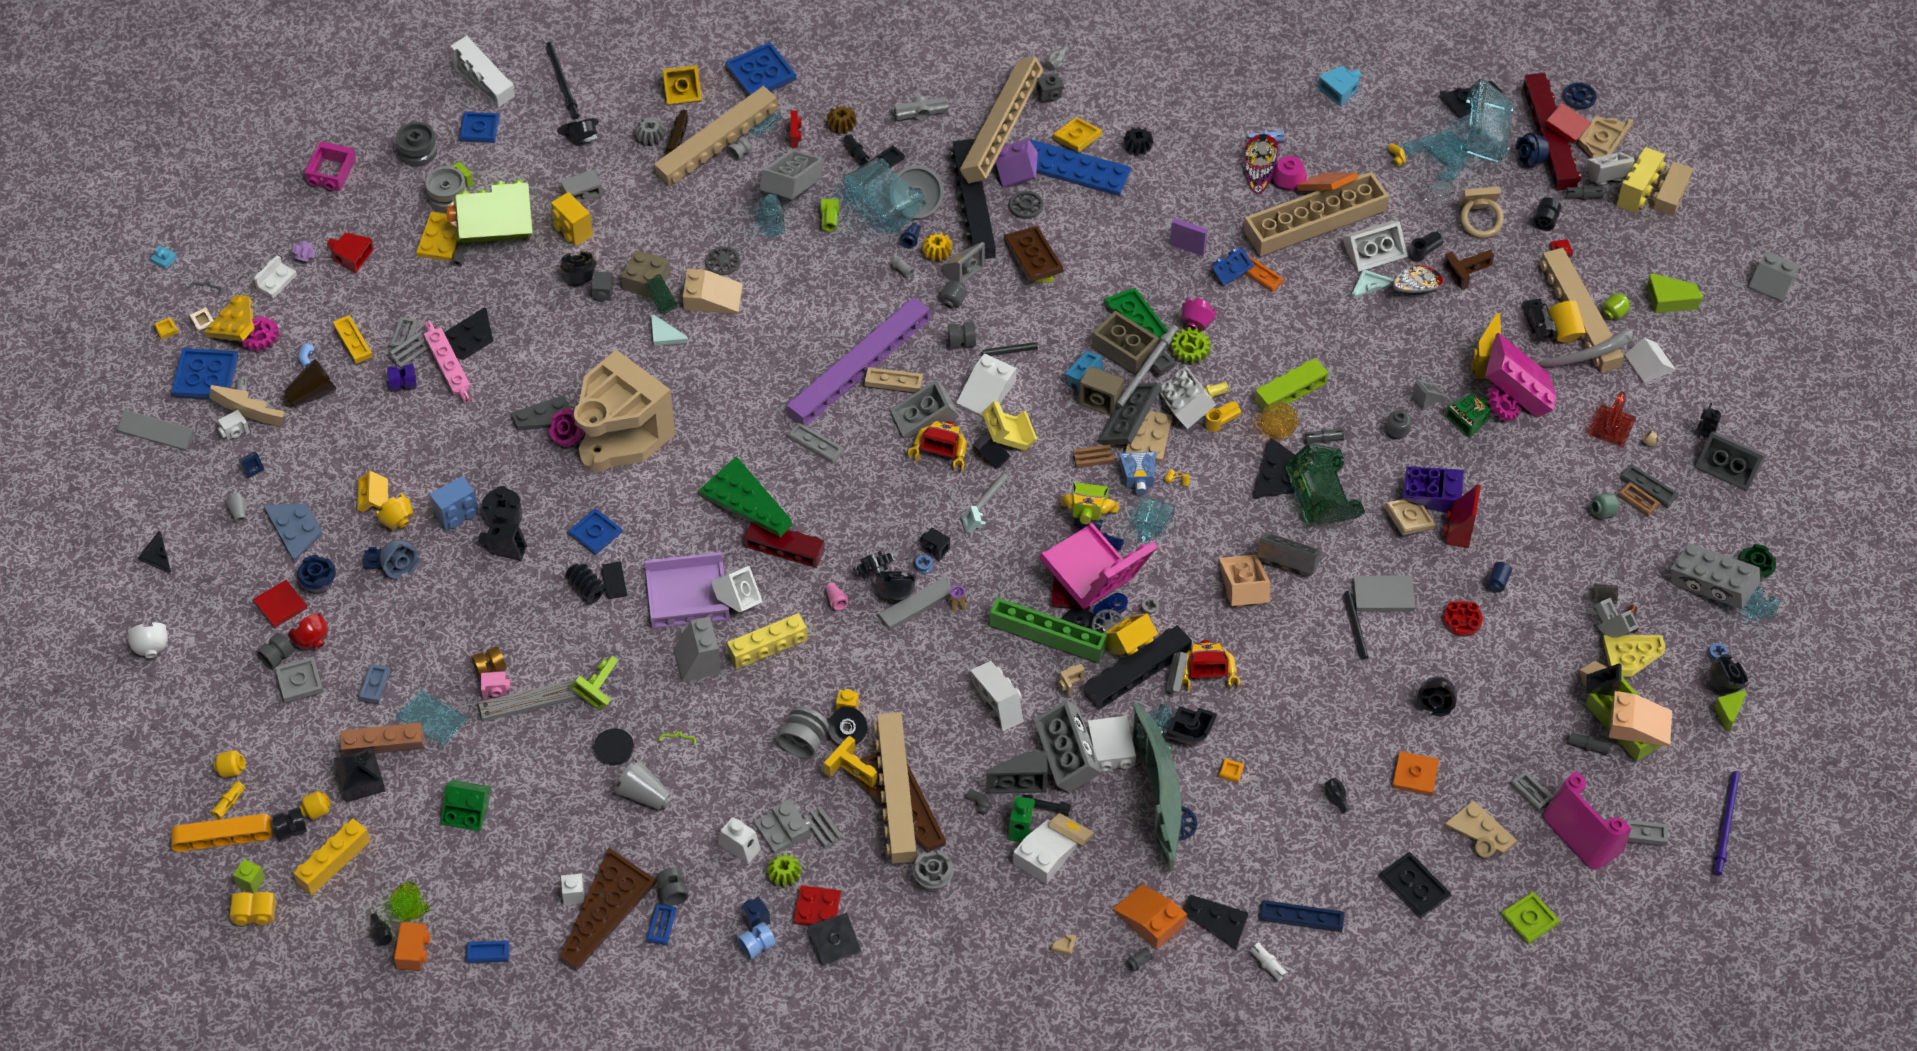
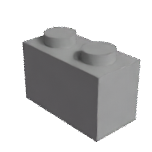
[560,169,603,203]

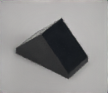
[973,432,1011,469]
[1586,663,1622,696]

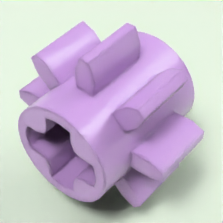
[292,240,316,262]

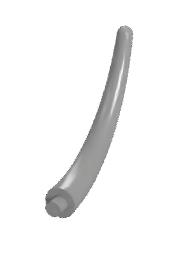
[1539,329,1633,367]

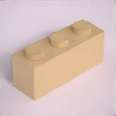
[1652,162,1694,216]

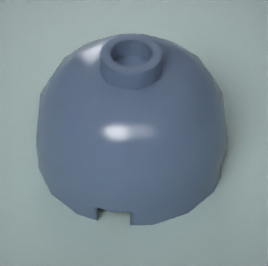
[379,539,419,579]

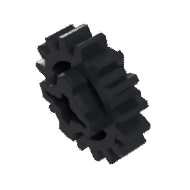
[853,551,895,578]

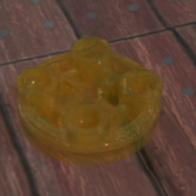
[1260,402,1299,439]

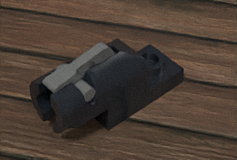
[1522,298,1558,342]

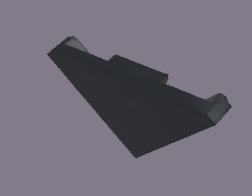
[138,531,171,574]

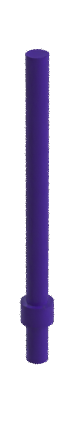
[1714,771,1740,876]

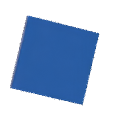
[459,112,500,143]
[568,508,623,556]

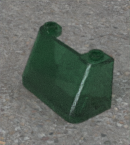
[1286,443,1365,524]

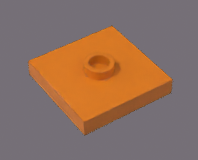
[1392,751,1439,796]

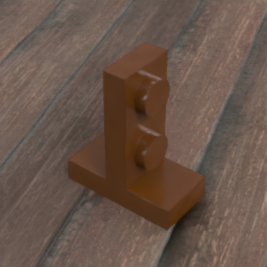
[1444,249,1494,290]

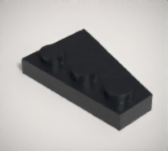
[1184,894,1249,950]

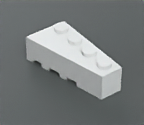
[451,36,515,107]

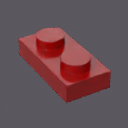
[791,110,802,148]

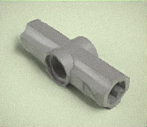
[894,97,949,120]

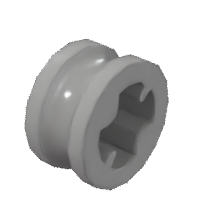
[1142,597,1159,617]

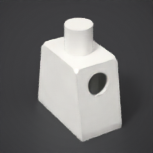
[718,817,761,864]

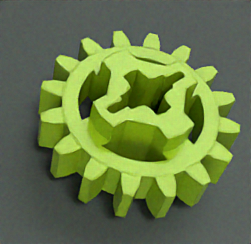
[1171,327,1211,364]

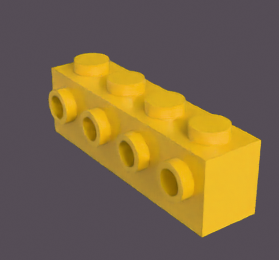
[294,819,371,896]

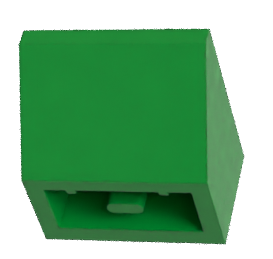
[441,780,491,831]

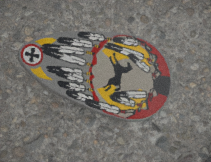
[1393,264,1444,294]

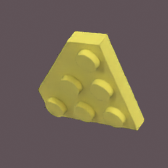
[1603,635,1665,677]

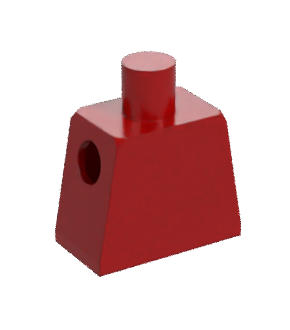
[327,232,374,273]

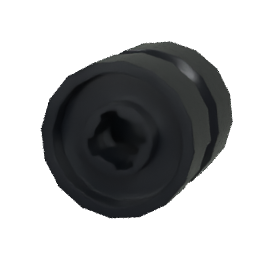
[1532,197,1562,231]
[272,807,308,841]

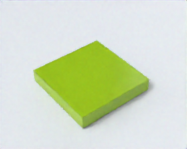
[1501,892,1560,945]

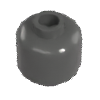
[940,280,967,308]
[1386,410,1412,438]

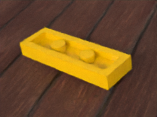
[333,315,373,364]

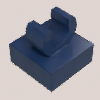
[238,451,264,478]
[364,547,382,570]

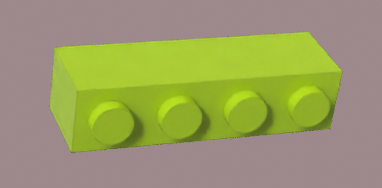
[1254,358,1329,416]

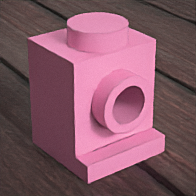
[481,671,511,700]

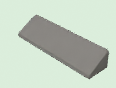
[118,410,195,451]

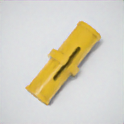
[211,781,246,820]

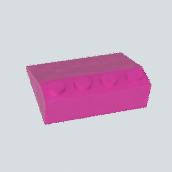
[1485,333,1557,417]

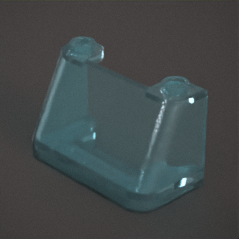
[1461,79,1514,162]
[842,158,926,233]

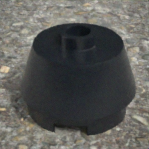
[560,251,597,284]

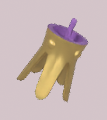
[947,585,967,612]

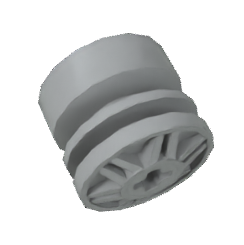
[777,706,829,759]

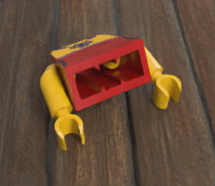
[908,421,967,472]
[1180,640,1240,691]

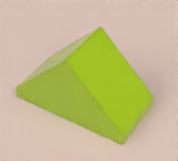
[1714,690,1747,732]

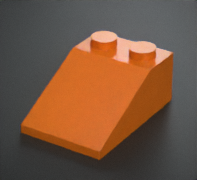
[1113,884,1187,950]

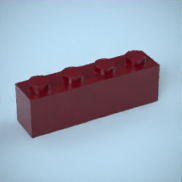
[744,522,825,569]

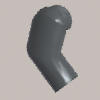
[966,789,991,814]

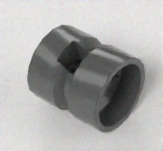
[948,322,976,348]
[256,633,294,670]
[656,867,689,906]

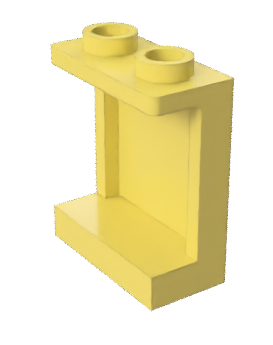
[982,401,1037,451]

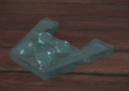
[1399,129,1474,189]

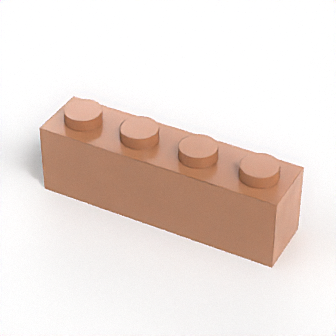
[340,722,425,755]

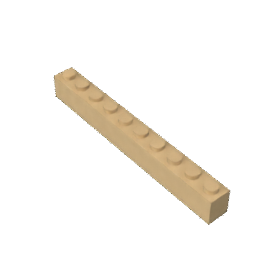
[960,56,1043,183]

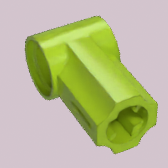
[821,198,839,232]

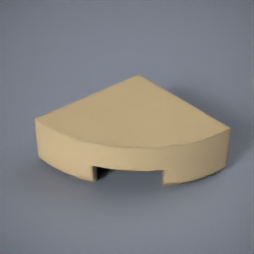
[1051,935,1076,956]

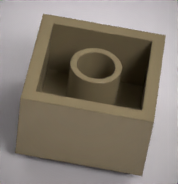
[621,250,671,299]
[1079,366,1124,417]

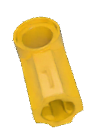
[1205,401,1241,432]

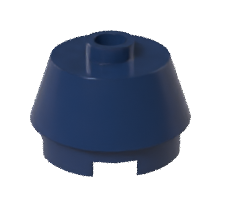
[1515,132,1549,168]
[297,555,336,594]

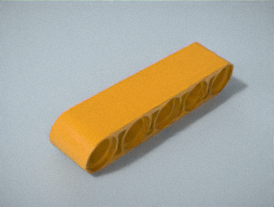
[171,814,272,852]

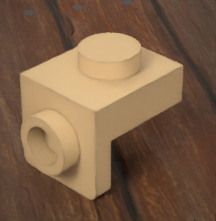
[1058,664,1085,697]

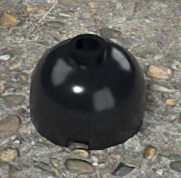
[876,571,916,603]
[1709,654,1748,694]
[1417,676,1457,717]

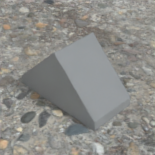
[1412,379,1446,410]

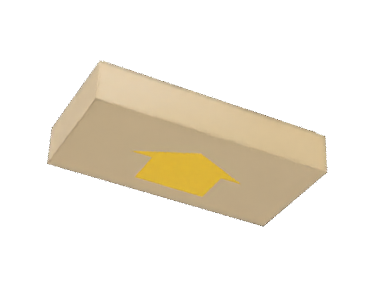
[1049,813,1094,846]

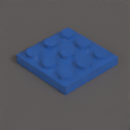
[725,42,797,96]
[172,348,239,399]

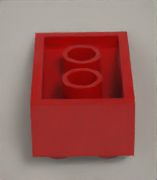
[1443,484,1481,548]

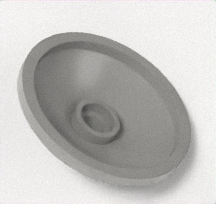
[890,165,944,219]

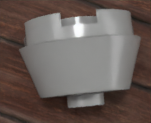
[913,850,954,891]

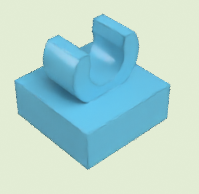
[150,246,177,269]

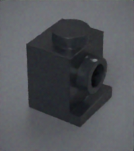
[920,527,950,561]

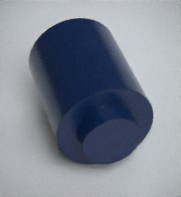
[1486,562,1512,592]

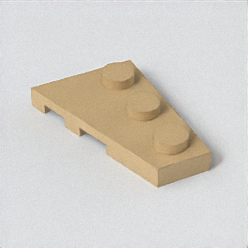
[1444,801,1517,856]

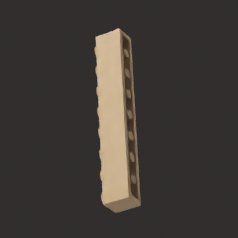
[654,86,779,186]
[1540,248,1624,373]
[874,712,916,864]

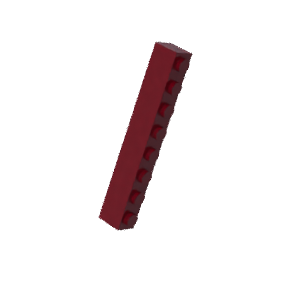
[1522,73,1581,191]

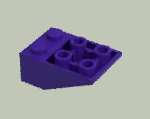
[1403,466,1464,513]

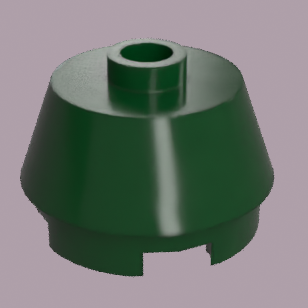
[1737,544,1776,582]

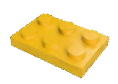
[416,212,458,262]

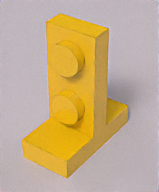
[824,736,877,787]

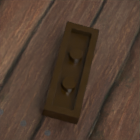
[666,109,689,153]

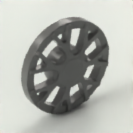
[1010,191,1043,219]
[706,246,740,275]
[1091,609,1124,633]

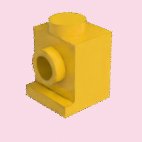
[836,689,860,710]

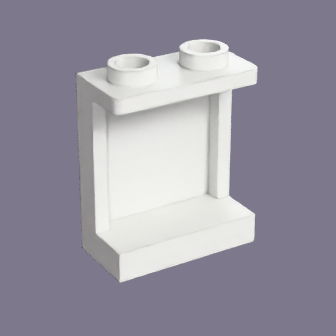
[1087,715,1136,772]

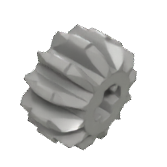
[635,117,666,146]

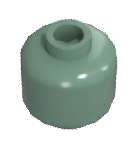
[1590,493,1620,519]

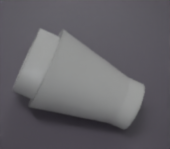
[226,493,246,523]

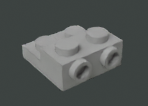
[755,799,811,855]

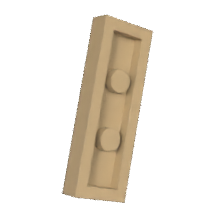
[865,367,923,393]

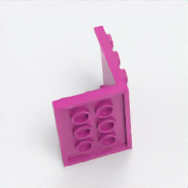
[1039,522,1158,609]

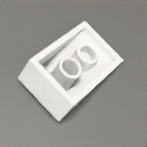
[956,353,1017,417]
[1013,819,1079,885]

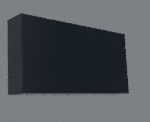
[602,561,627,600]

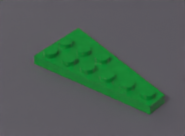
[698,456,793,537]

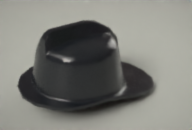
[557,118,599,144]

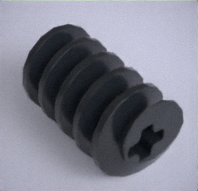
[565,563,606,604]

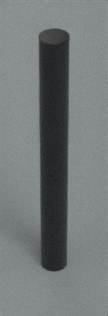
[1344,591,1369,660]

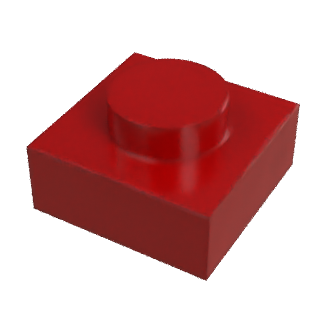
[1550,239,1573,257]

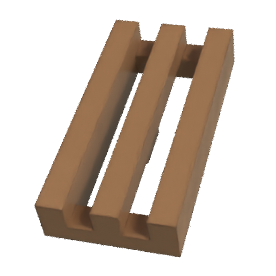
[1073,444,1114,468]
[1618,482,1660,517]

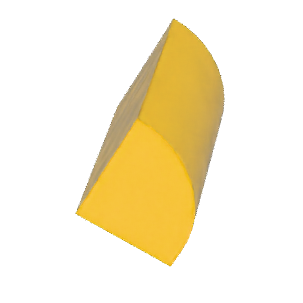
[1549,301,1586,343]

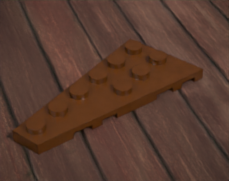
[843,752,946,852]
[560,847,656,971]

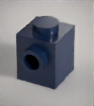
[741,896,770,931]

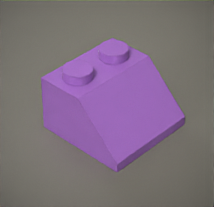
[995,139,1038,188]

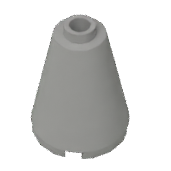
[614,758,672,810]

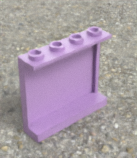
[645,552,730,629]

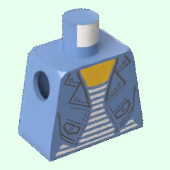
[1119,452,1156,495]

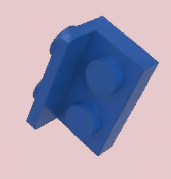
[1211,247,1254,286]

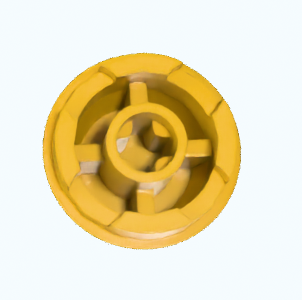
[375,493,414,531]

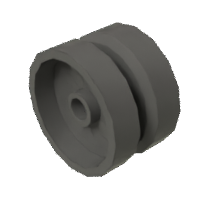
[396,122,437,167]

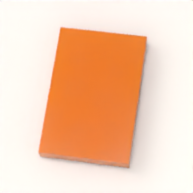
[1296,172,1358,191]

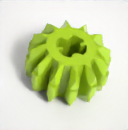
[767,852,802,888]

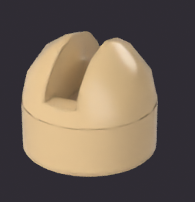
[1641,430,1658,447]

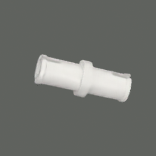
[1250,942,1288,982]

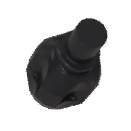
[1324,778,1350,813]
[370,913,392,946]

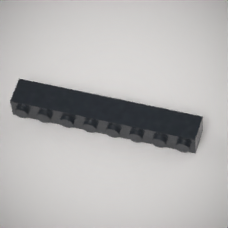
[949,139,996,259]

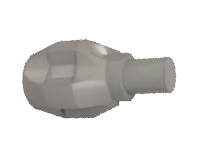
[1045,45,1069,70]

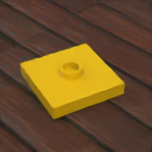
[1052,117,1103,153]

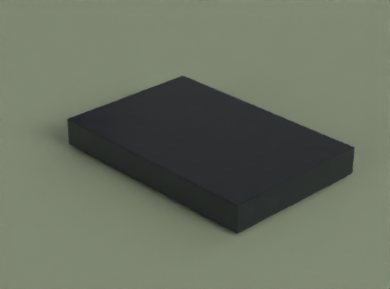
[1379,851,1451,919]

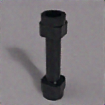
[1022,794,1071,816]

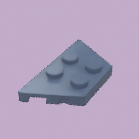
[264,503,323,563]

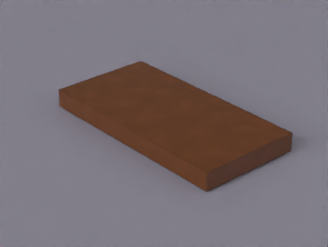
[1004,226,1064,282]

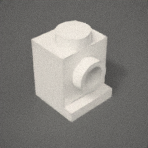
[218,410,250,440]

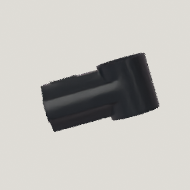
[1409,231,1444,262]

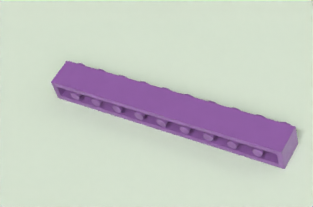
[787,297,930,426]

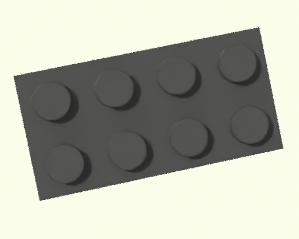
[1099,383,1161,445]

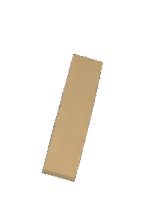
[209,385,284,427]

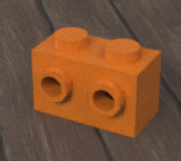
[394,922,431,971]

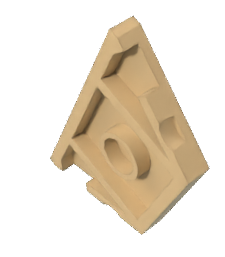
[1578,117,1634,158]

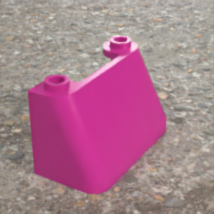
[1544,771,1632,869]

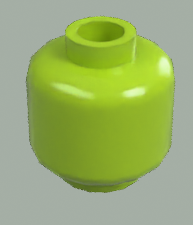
[1602,293,1630,320]

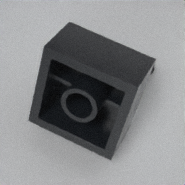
[334,747,385,803]

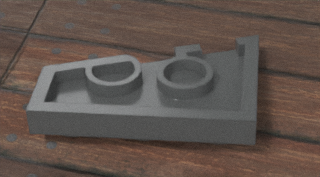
[511,395,570,430]

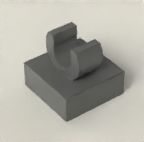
[1151,351,1175,376]

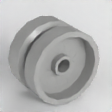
[425,166,467,212]

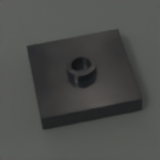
[808,912,861,966]

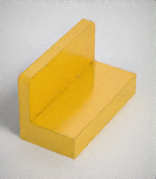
[357,471,388,512]

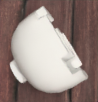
[127,622,168,658]

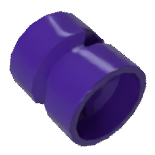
[387,364,417,391]

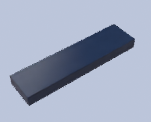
[1260,900,1345,932]

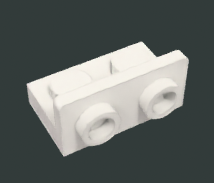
[254,256,297,299]

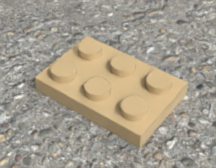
[1125,411,1173,463]

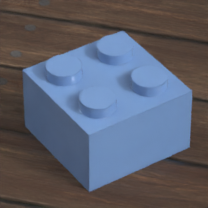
[429,476,479,531]

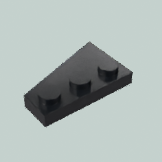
[1439,81,1503,118]

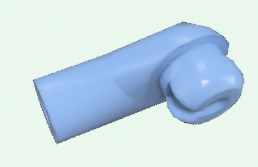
[297,343,314,368]

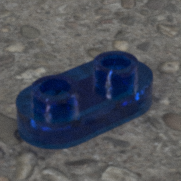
[1093,593,1128,623]

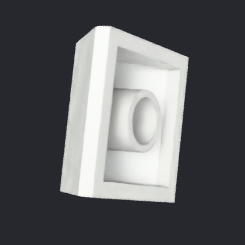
[1624,338,1676,383]

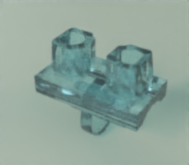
[1746,586,1780,620]

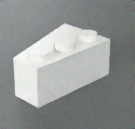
[970,661,1024,731]

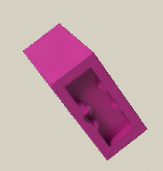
[304,141,356,191]

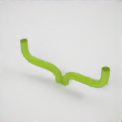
[658,731,696,745]

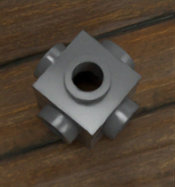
[1036,73,1064,102]

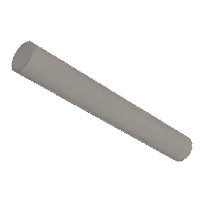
[975,473,1009,511]

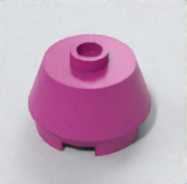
[1272,156,1307,191]
[1181,297,1217,331]
[549,409,585,447]

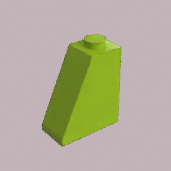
[1647,274,1703,313]

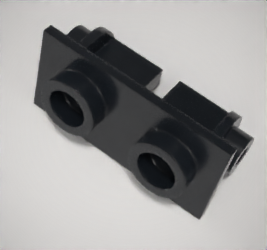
[1697,403,1721,438]

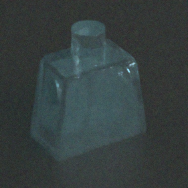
[759,194,786,238]
[1136,496,1176,542]

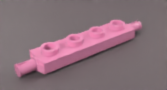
[424,321,470,403]

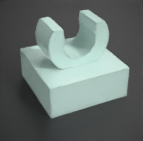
[961,506,986,533]

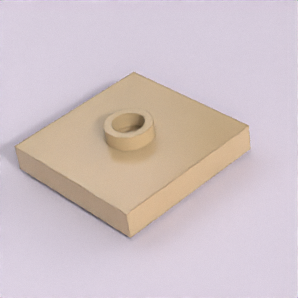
[1384,499,1436,535]

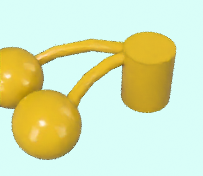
[1164,469,1190,486]

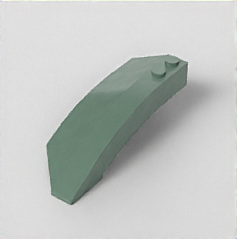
[1132,703,1181,872]

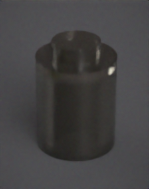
[1588,584,1618,604]

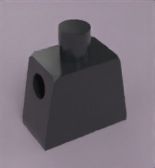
[479,524,527,561]

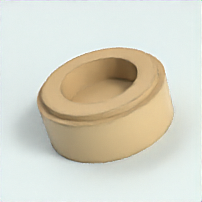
[1475,836,1497,858]

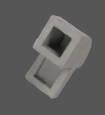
[1595,598,1639,637]

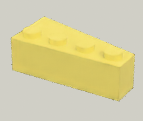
[1616,147,1666,214]

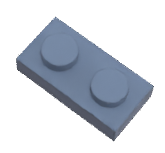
[359,664,391,704]

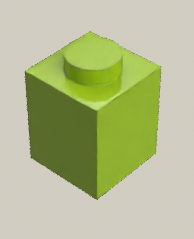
[233,859,265,894]

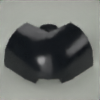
[1166,706,1217,745]

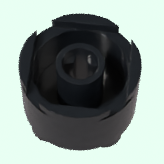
[482,486,522,528]

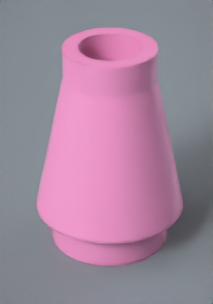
[825,583,848,611]

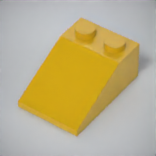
[1471,313,1501,379]

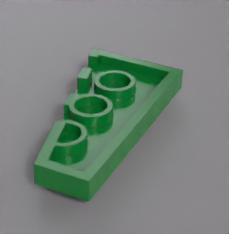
[1103,287,1168,339]

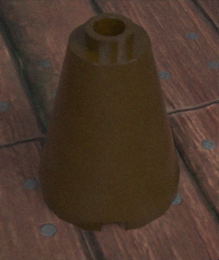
[282,358,337,407]

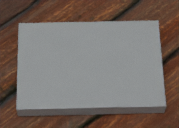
[1353,575,1415,612]

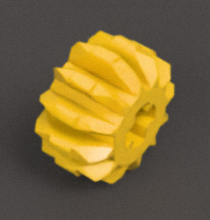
[922,232,953,262]

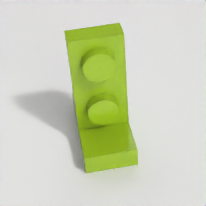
[568,656,618,711]

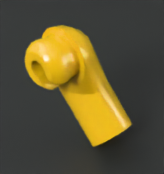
[1388,143,1406,167]

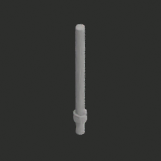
[1116,325,1178,408]

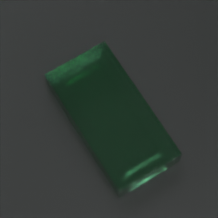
[644,274,678,315]

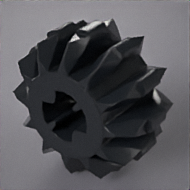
[1123,126,1154,156]

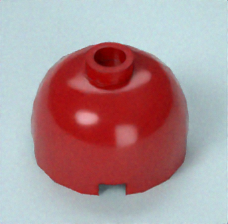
[288,613,328,650]

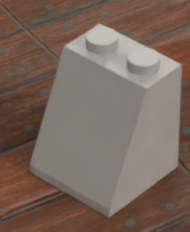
[674,617,721,682]

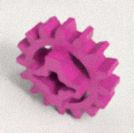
[240,315,279,352]
[1486,384,1522,422]

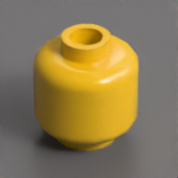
[213,750,245,778]
[300,790,332,820]

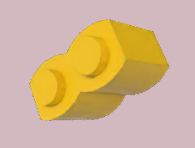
[230,892,276,926]

